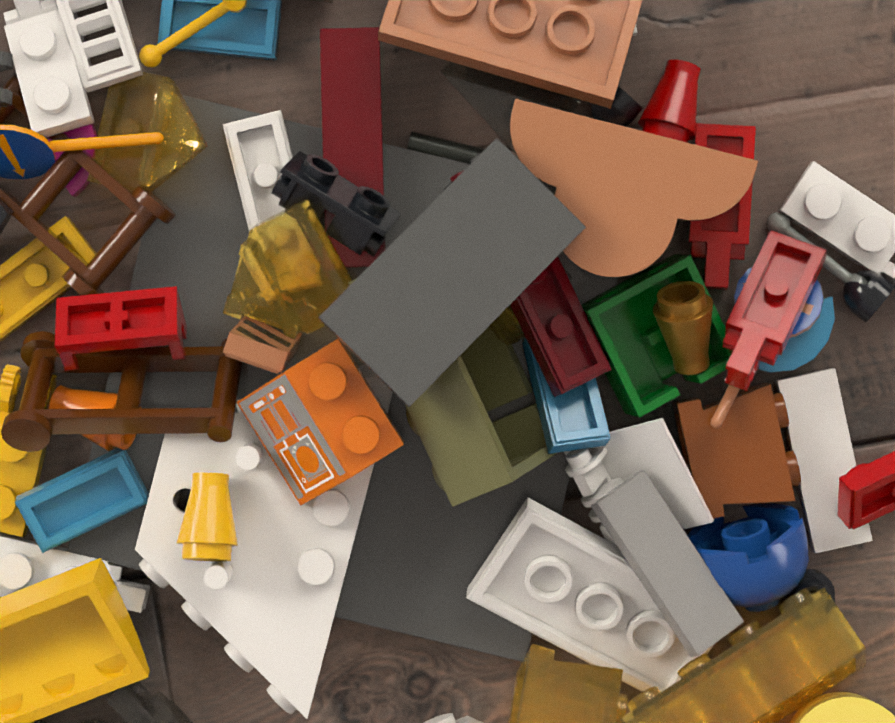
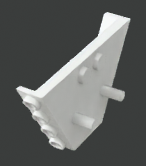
[135,365,393,719]

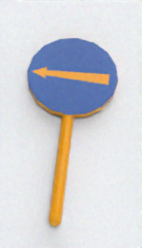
[0,125,164,180]

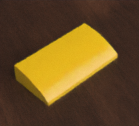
[0,558,150,723]

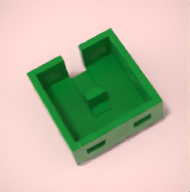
[581,254,732,418]

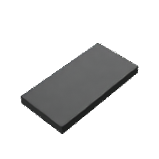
[318,138,586,407]

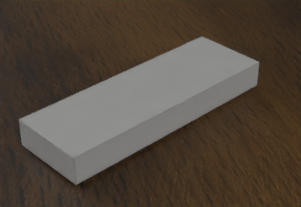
[591,470,744,657]

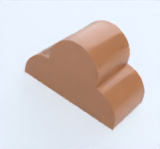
[510,99,758,277]

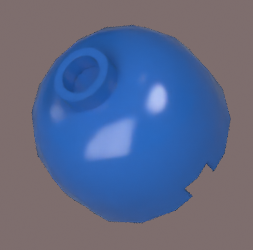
[687,503,809,612]

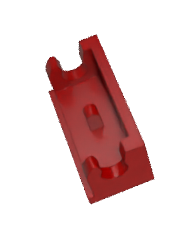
[55,286,187,371]

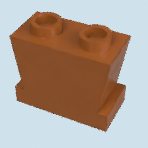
[671,383,801,519]

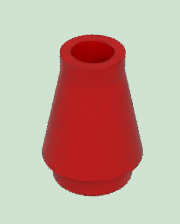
[638,59,701,143]

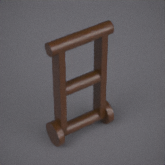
[0,73,176,295]
[1,331,242,452]

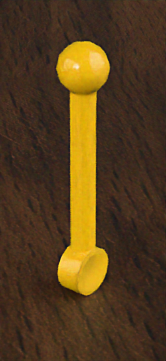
[139,0,247,68]

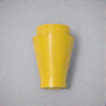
[177,472,238,562]

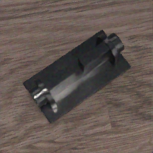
[271,151,401,257]

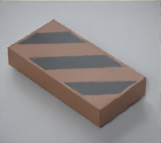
[223,314,302,374]

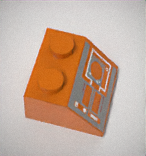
[236,339,404,506]

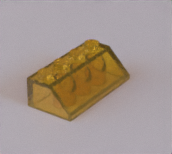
[620,588,866,723]

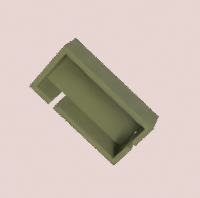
[348,279,557,507]

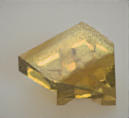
[87,72,207,192]
[223,199,353,339]

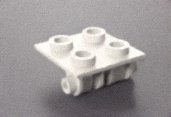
[564,418,714,545]

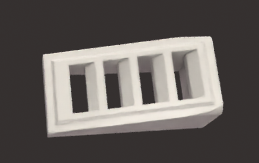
[56,0,144,93]

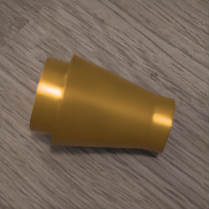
[653,281,713,375]

